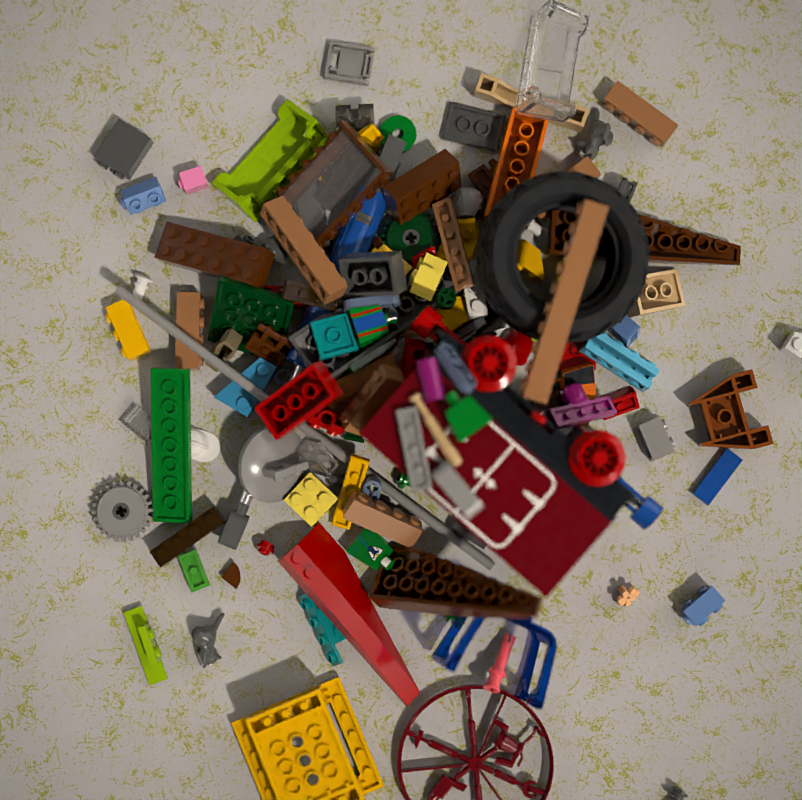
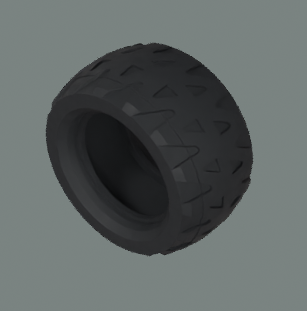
[476,171,649,343]

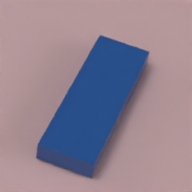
[692,448,743,506]

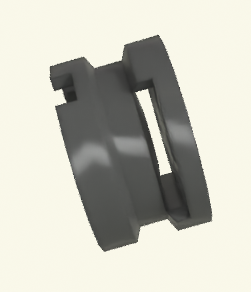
[617,177,638,202]

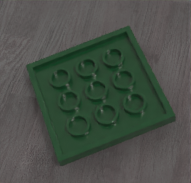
[207,276,295,357]

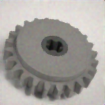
[91,481,153,542]

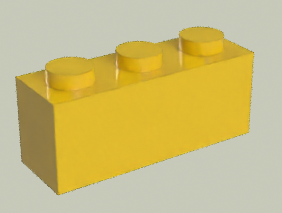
[105,300,152,361]

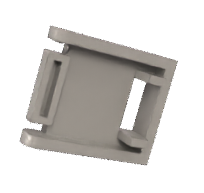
[324,40,375,86]

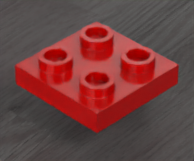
[307,409,344,437]

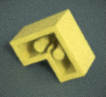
[408,253,448,301]

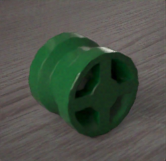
[436,288,457,311]

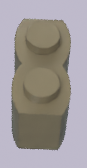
[205,328,243,372]

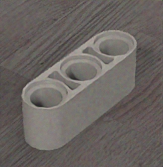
[430,461,485,520]

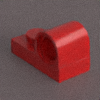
[401,338,429,380]

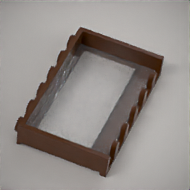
[264,120,393,249]

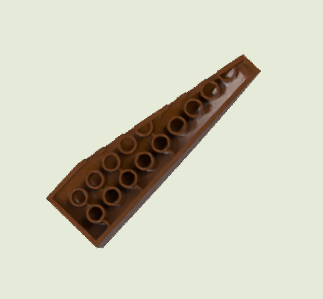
[547,210,741,266]
[368,546,543,618]

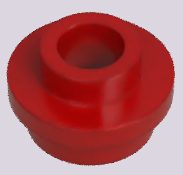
[256,540,275,556]

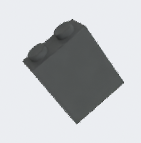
[94,119,154,181]

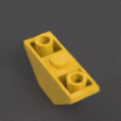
[516,239,545,283]

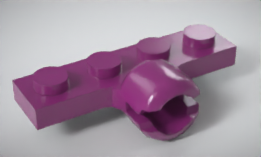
[546,383,617,429]

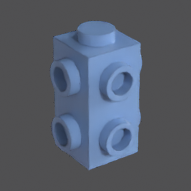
[120,177,166,215]
[680,585,725,626]

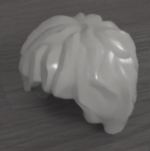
[451,187,483,219]

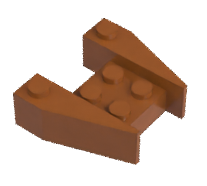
[687,369,774,449]

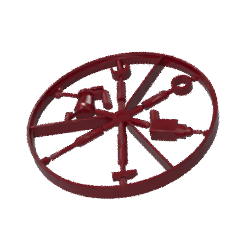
[397,684,554,800]

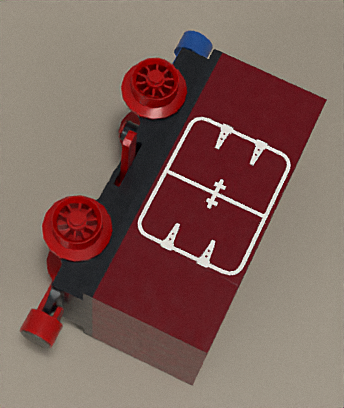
[359,305,663,598]

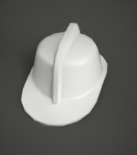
[191,427,220,462]

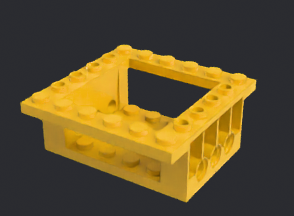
[231,676,384,800]

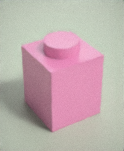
[178,166,209,195]

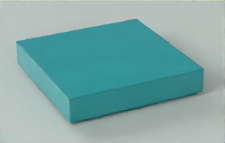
[310,312,359,361]

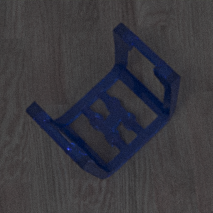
[431,616,557,710]

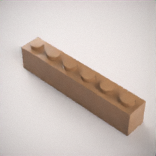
[260,196,348,305]

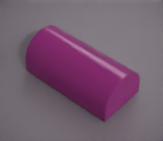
[416,357,445,403]

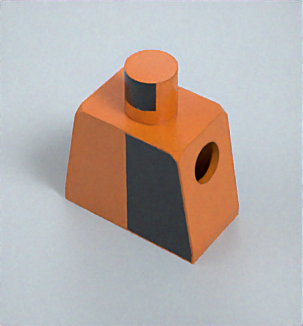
[552,362,596,400]

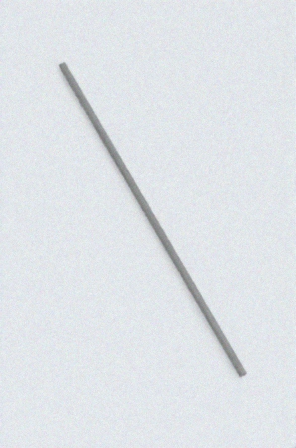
[114,285,495,570]

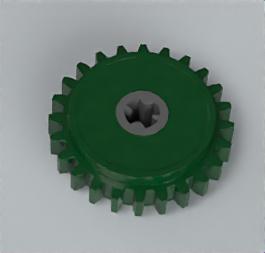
[381,212,441,266]

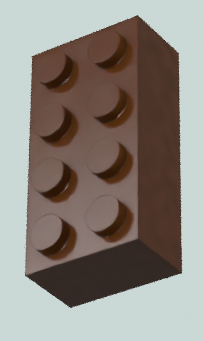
[383,149,462,225]

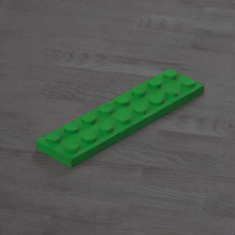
[150,367,192,524]

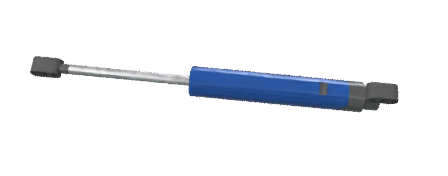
[218,134,406,550]

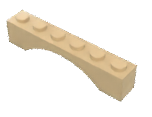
[474,73,590,133]

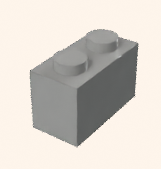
[635,416,676,461]

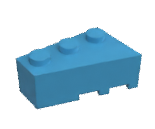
[214,357,278,418]

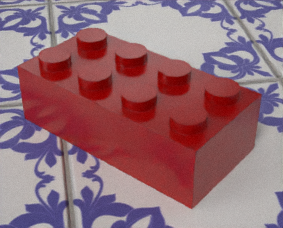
[254,361,344,440]

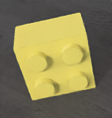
[284,472,339,527]

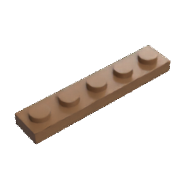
[432,197,475,292]

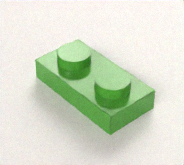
[178,549,210,593]

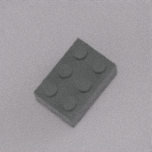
[338,251,407,297]

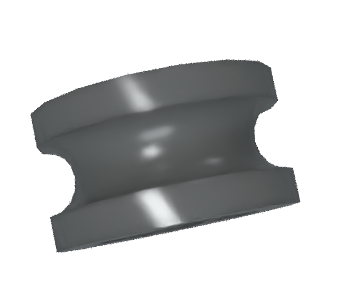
[668,786,688,800]

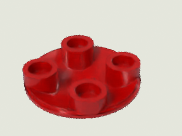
[501,330,534,366]

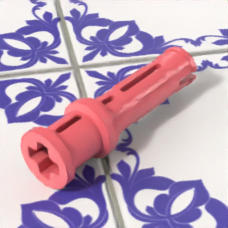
[483,634,516,694]

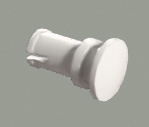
[525,219,549,240]
[132,275,153,301]

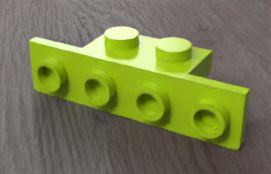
[124,606,168,685]

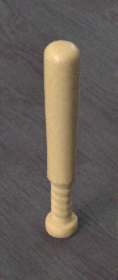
[409,393,462,467]

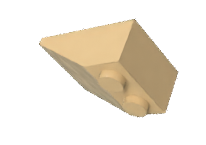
[627,269,686,318]

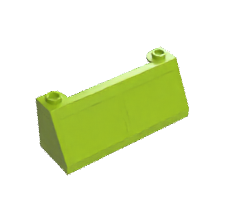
[211,99,329,223]

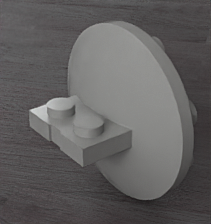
[238,427,309,503]

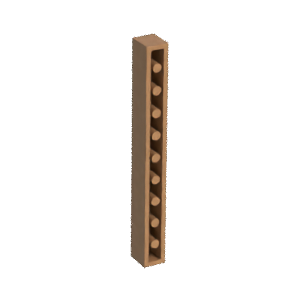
[519,199,609,404]

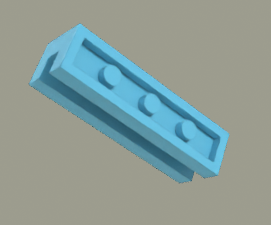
[579,332,660,392]

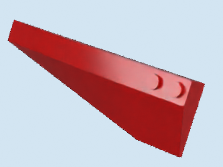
[278,523,420,706]

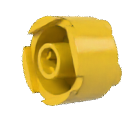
[435,296,472,333]

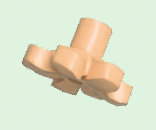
[616,585,639,607]

